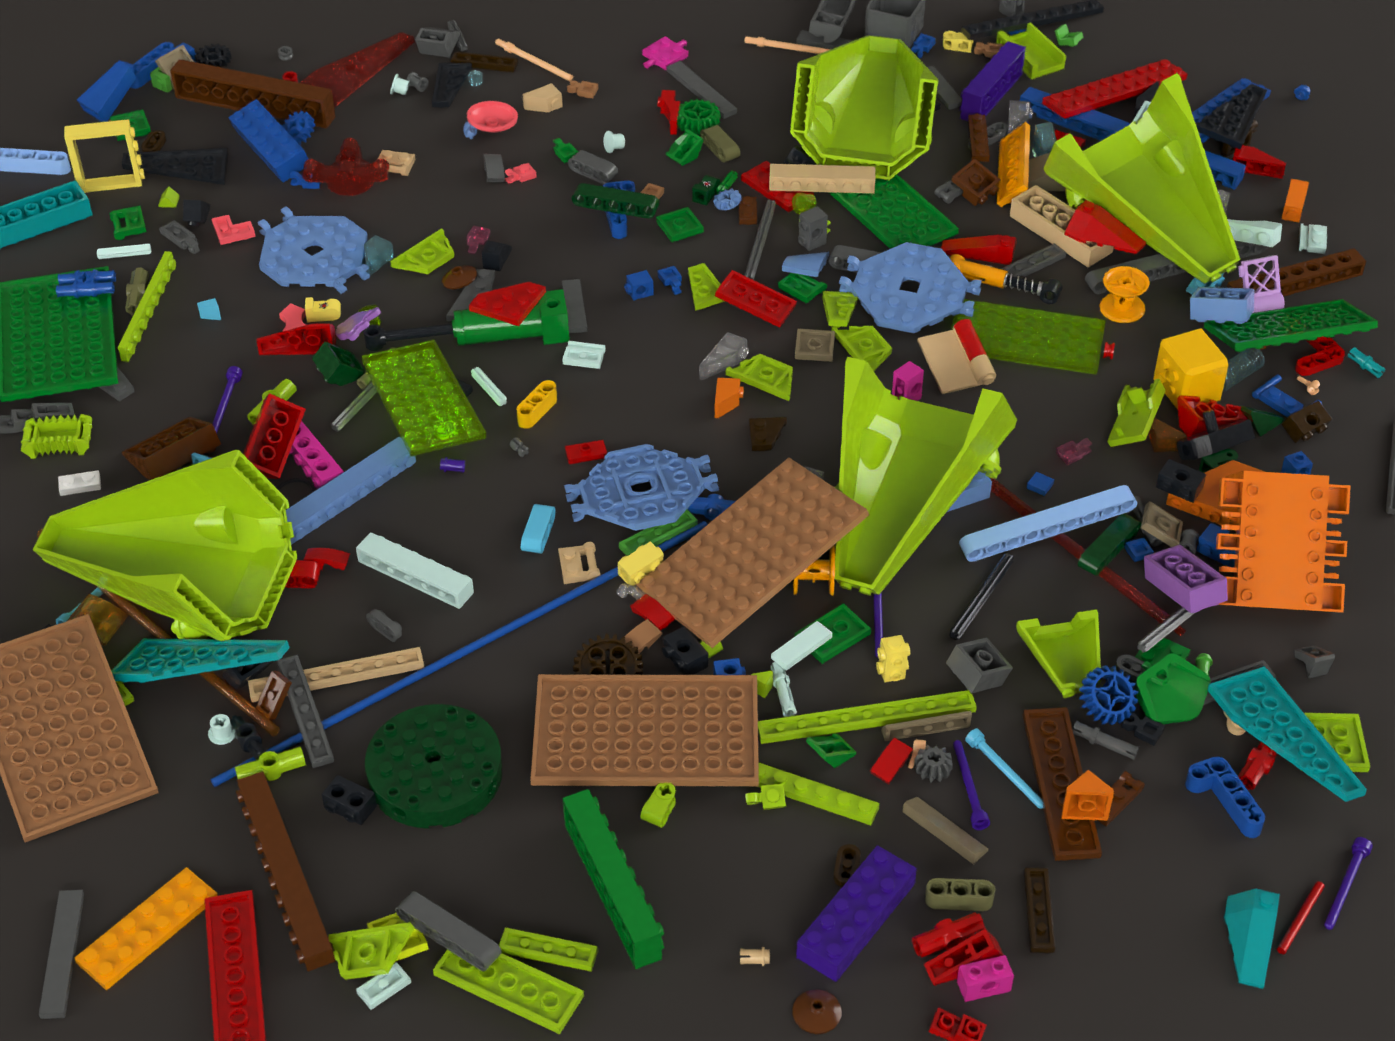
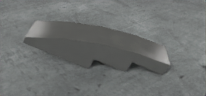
[0,403,74,434]

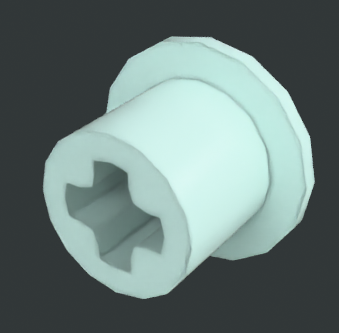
[390,74,410,95]
[604,131,625,153]
[208,714,235,745]

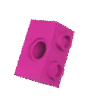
[892,361,924,401]
[957,955,1014,1002]

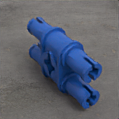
[56,269,116,298]

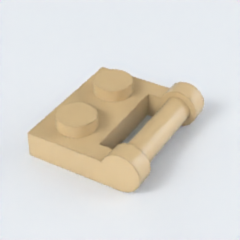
[373,150,416,176]
[558,542,601,584]

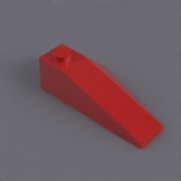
[256,324,336,355]

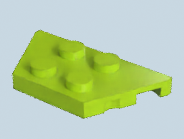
[390,228,454,274]
[831,326,892,371]
[725,354,793,401]
[328,922,414,980]

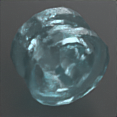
[468,71,483,86]

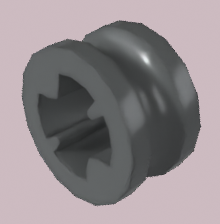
[278,46,293,60]

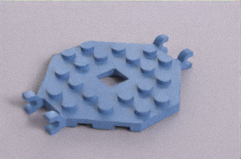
[258,206,370,294]
[839,242,982,333]
[564,444,719,531]

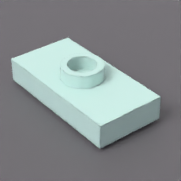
[356,962,411,1010]

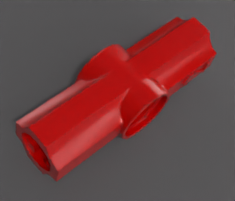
[1238,742,1278,790]
[912,912,985,958]

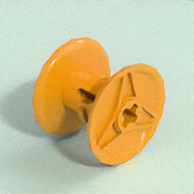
[1099,266,1150,323]
[793,545,835,596]

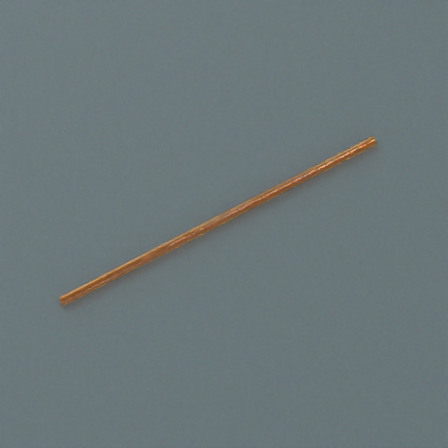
[37,529,280,736]

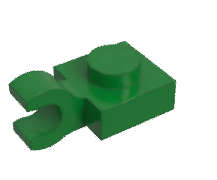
[553,138,578,163]

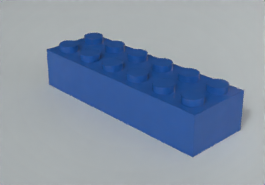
[228,99,311,183]

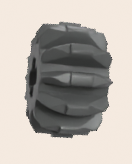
[914,744,953,783]

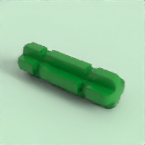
[716,170,738,195]

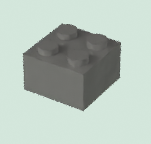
[946,637,1013,693]

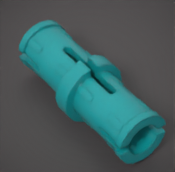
[1347,347,1385,378]

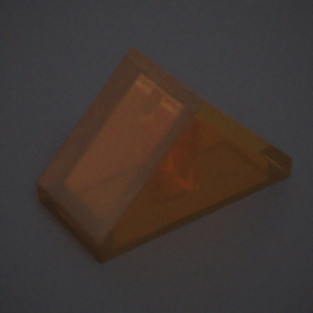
[1148,418,1186,452]

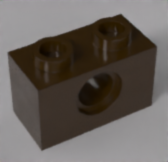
[1282,401,1332,443]

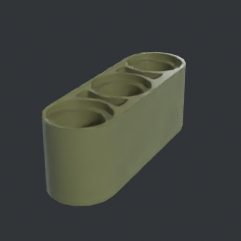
[700,125,740,163]
[925,878,995,911]

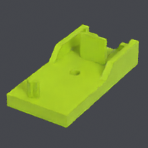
[1107,379,1166,447]

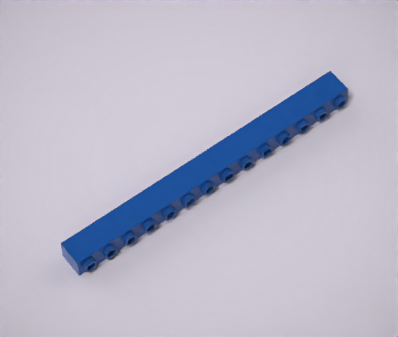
[1019,87,1246,190]

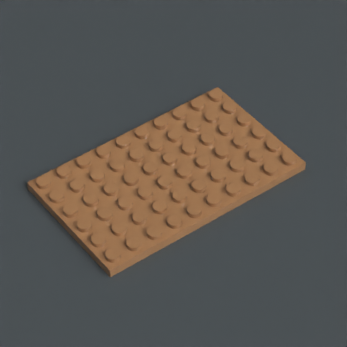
[635,458,869,648]
[0,614,159,843]
[531,675,759,786]

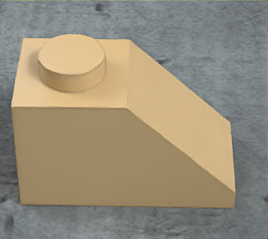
[523,83,562,112]

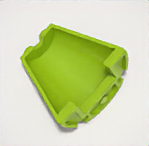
[1016,610,1101,698]

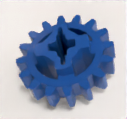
[281,111,316,145]

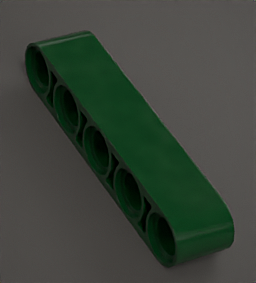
[571,183,660,218]
[1077,513,1142,576]

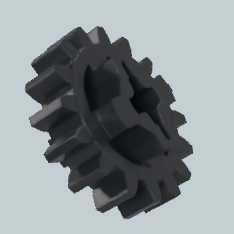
[195,44,232,68]

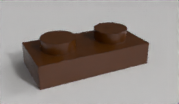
[739,196,757,225]
[256,671,292,720]

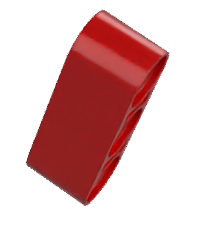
[285,560,321,589]

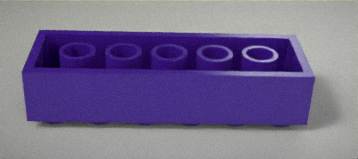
[960,41,1026,121]
[796,845,917,982]

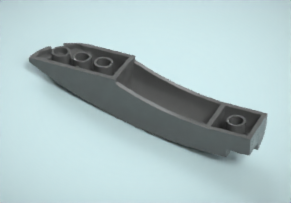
[809,0,857,43]

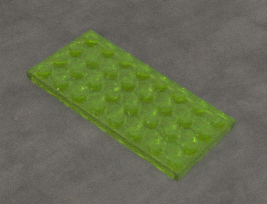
[951,299,1106,375]
[362,340,486,456]

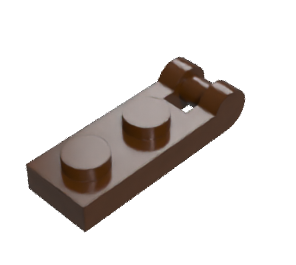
[1097,771,1145,826]

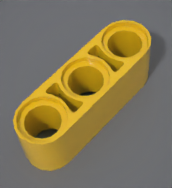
[517,380,557,429]

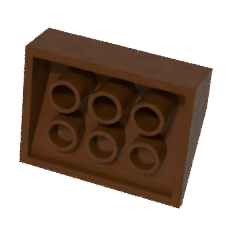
[122,417,221,480]

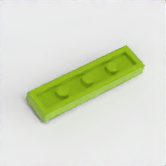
[499,928,598,972]

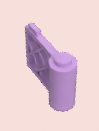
[1238,255,1285,313]

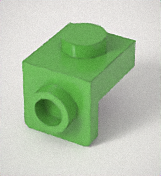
[1055,24,1083,47]
[150,67,172,93]

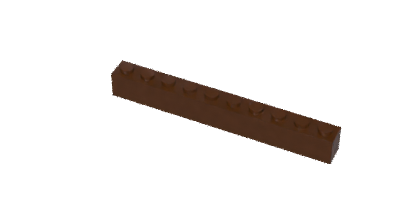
[235,771,335,972]

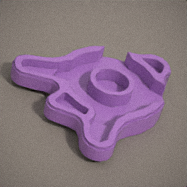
[335,307,381,341]

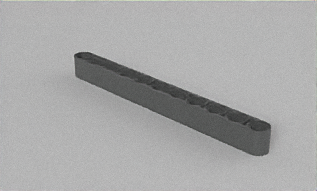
[1085,240,1268,294]

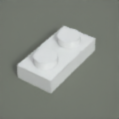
[58,470,101,496]

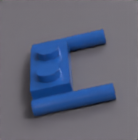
[1252,374,1322,418]

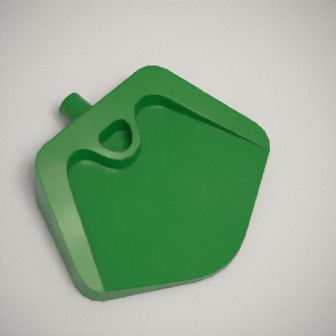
[1135,653,1211,725]

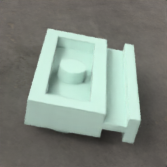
[1299,223,1327,254]
[563,341,606,369]

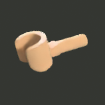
[1297,376,1320,395]
[908,740,926,769]

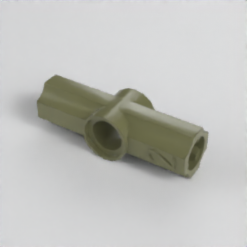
[125,268,149,316]

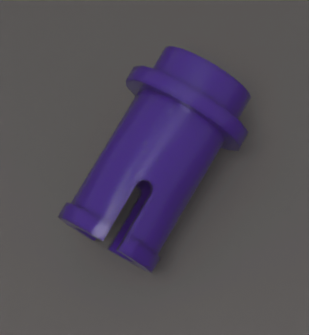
[440,457,466,473]

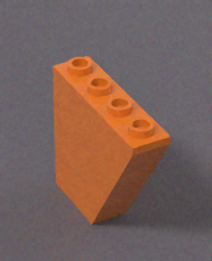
[1166,460,1265,525]

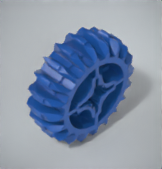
[1079,665,1139,725]

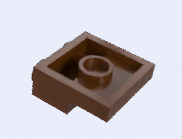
[951,159,1000,206]

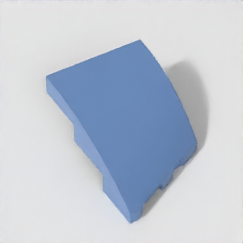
[782,252,829,277]

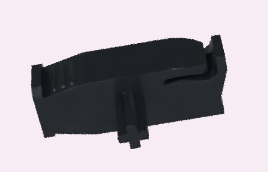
[1176,410,1255,460]

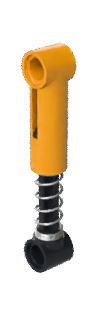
[950,254,1063,304]

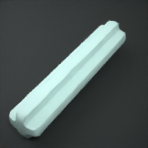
[97,244,151,259]
[471,367,507,406]

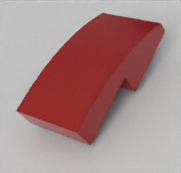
[303,548,350,571]
[630,594,675,631]
[870,737,913,784]
[928,1007,986,1041]

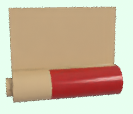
[917,319,996,394]

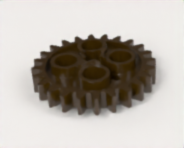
[573,633,643,675]

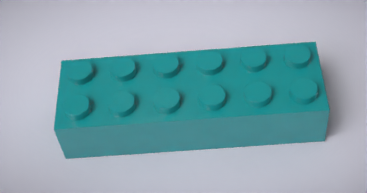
[0,180,93,249]

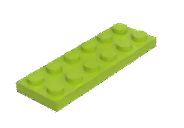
[433,949,584,1034]

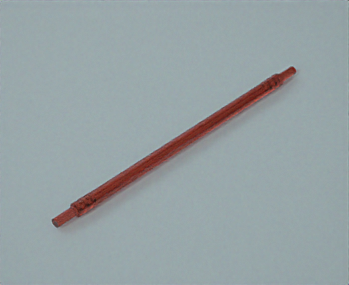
[990,478,1186,637]

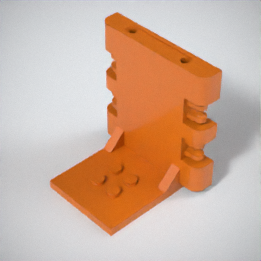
[1216,471,1350,613]

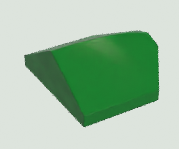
[666,129,704,166]
[806,733,857,768]

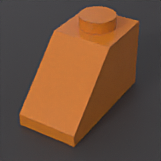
[1282,179,1309,223]
[715,378,744,418]

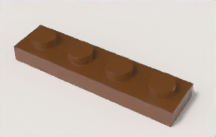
[968,114,990,162]

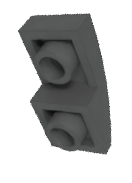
[483,154,505,182]

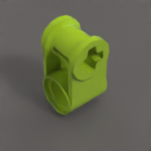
[640,783,676,828]

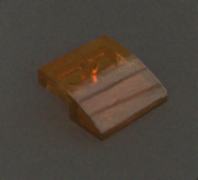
[67,594,128,646]

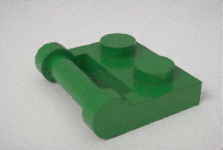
[109,206,147,240]
[778,273,827,304]

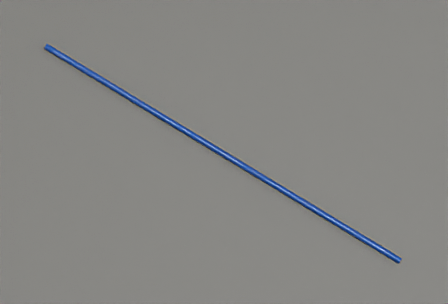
[210,521,708,787]

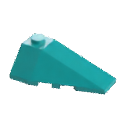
[1224,889,1280,989]

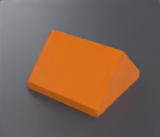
[1061,770,1114,821]

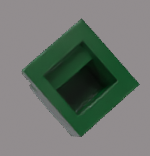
[693,175,720,206]
[1199,448,1238,473]

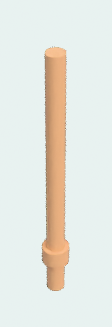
[745,36,831,54]
[495,39,573,81]

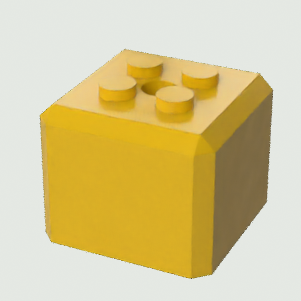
[1153,328,1229,409]

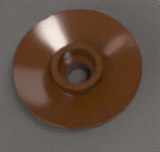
[442,265,477,289]
[792,990,842,1034]

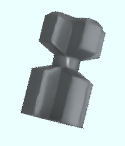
[510,437,529,457]

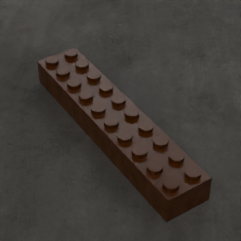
[170,59,335,128]

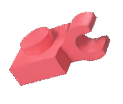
[505,163,536,184]

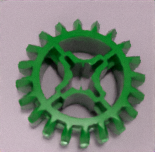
[677,99,721,135]

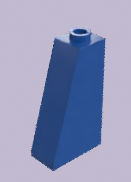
[77,60,137,122]

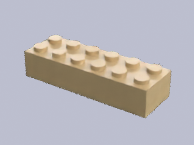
[1010,185,1114,268]

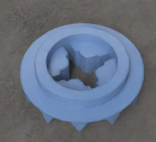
[713,188,741,210]

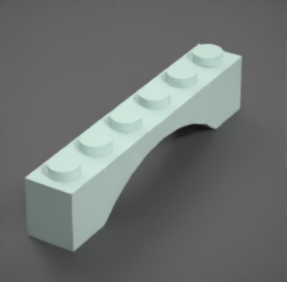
[1227,219,1282,247]

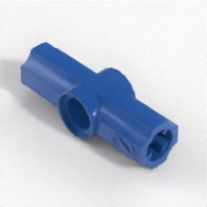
[687,494,736,521]

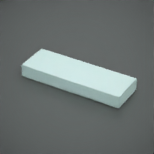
[771,621,832,671]

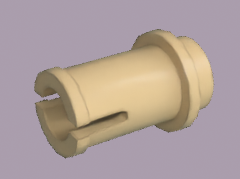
[740,947,770,966]

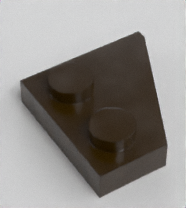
[749,417,787,451]

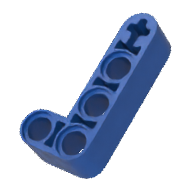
[113,42,174,88]
[603,180,635,239]
[1185,757,1265,838]

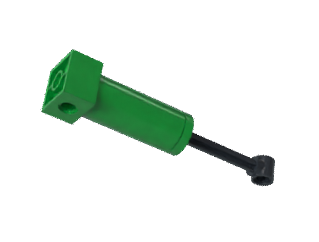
[363,289,570,351]

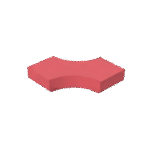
[279,303,306,331]

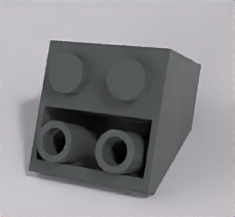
[415,27,460,58]

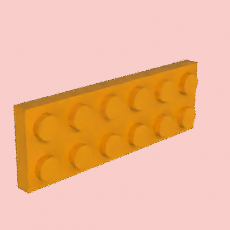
[997,122,1030,208]
[74,867,218,991]

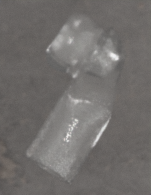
[616,583,645,600]

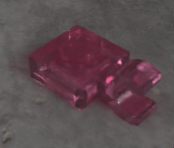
[467,226,490,254]
[1056,438,1092,465]

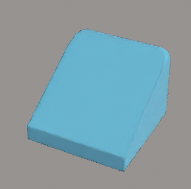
[197,298,221,320]

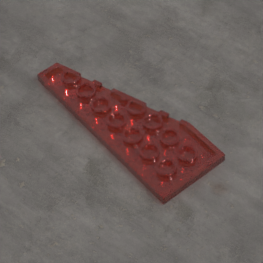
[300,32,415,107]

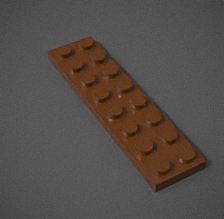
[1023,707,1102,861]

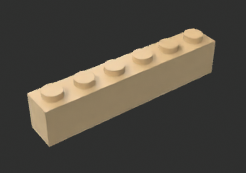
[769,164,875,194]

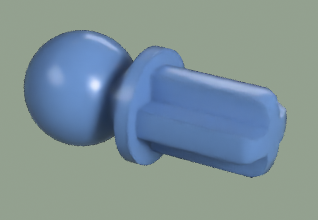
[463,121,477,139]

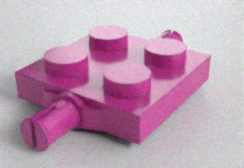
[642,36,688,70]

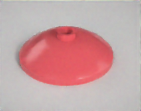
[467,101,518,133]

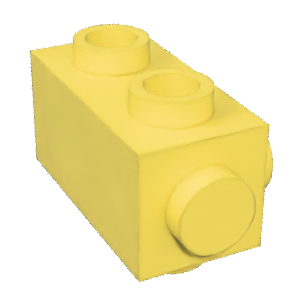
[618,541,664,588]
[876,635,910,683]

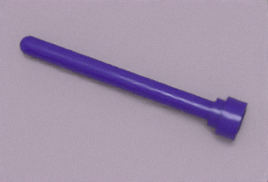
[212,366,243,433]
[873,592,883,658]
[953,740,990,830]
[1324,837,1373,930]

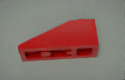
[1233,145,1286,179]
[924,928,1004,986]

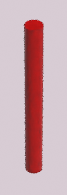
[1277,881,1325,955]

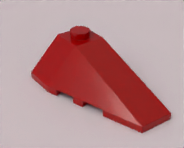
[1064,200,1146,254]
[941,235,1017,265]
[1177,396,1247,437]

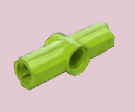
[247,379,297,425]
[234,747,306,781]

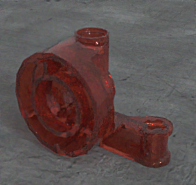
[302,138,390,196]

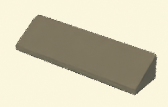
[881,711,972,741]
[903,797,988,865]

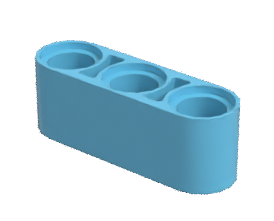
[521,504,556,554]

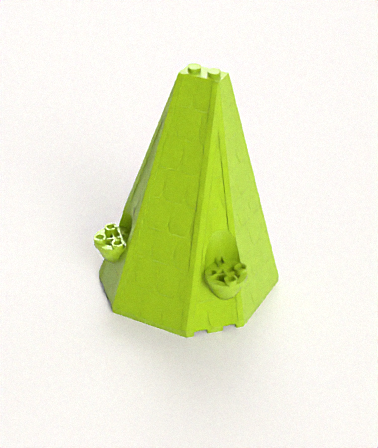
[790,35,939,180]
[1043,73,1240,284]
[835,357,1017,596]
[33,450,297,641]

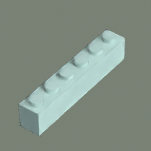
[356,532,474,609]

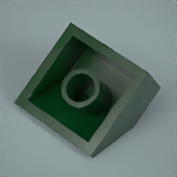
[312,341,365,386]

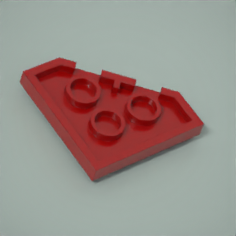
[469,282,546,326]

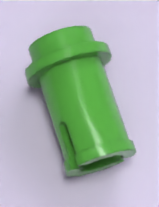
[1195,653,1213,676]

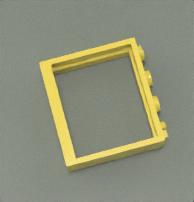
[64,119,145,193]

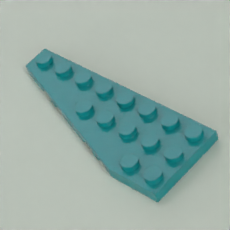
[111,638,290,683]
[1207,666,1367,802]

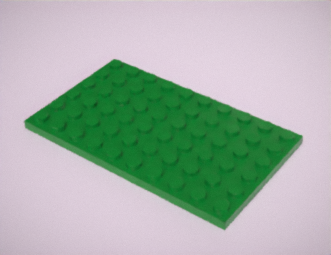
[0,266,119,402]

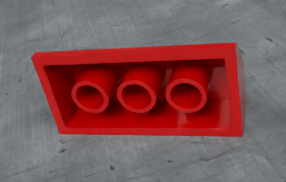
[243,393,306,479]

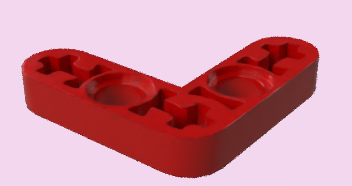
[1295,336,1345,376]

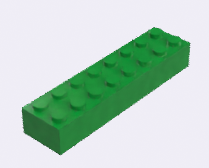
[562,789,664,970]

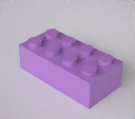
[1144,545,1228,613]

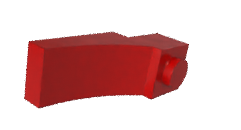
[658,90,680,135]

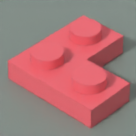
[211,215,256,245]

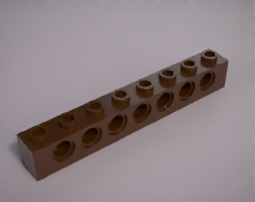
[1227,248,1366,297]

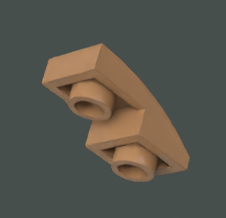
[624,619,663,654]

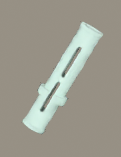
[770,662,797,717]

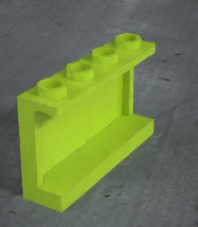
[996,23,1066,79]

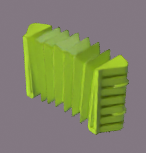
[21,414,92,459]

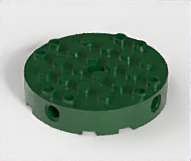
[365,704,502,829]

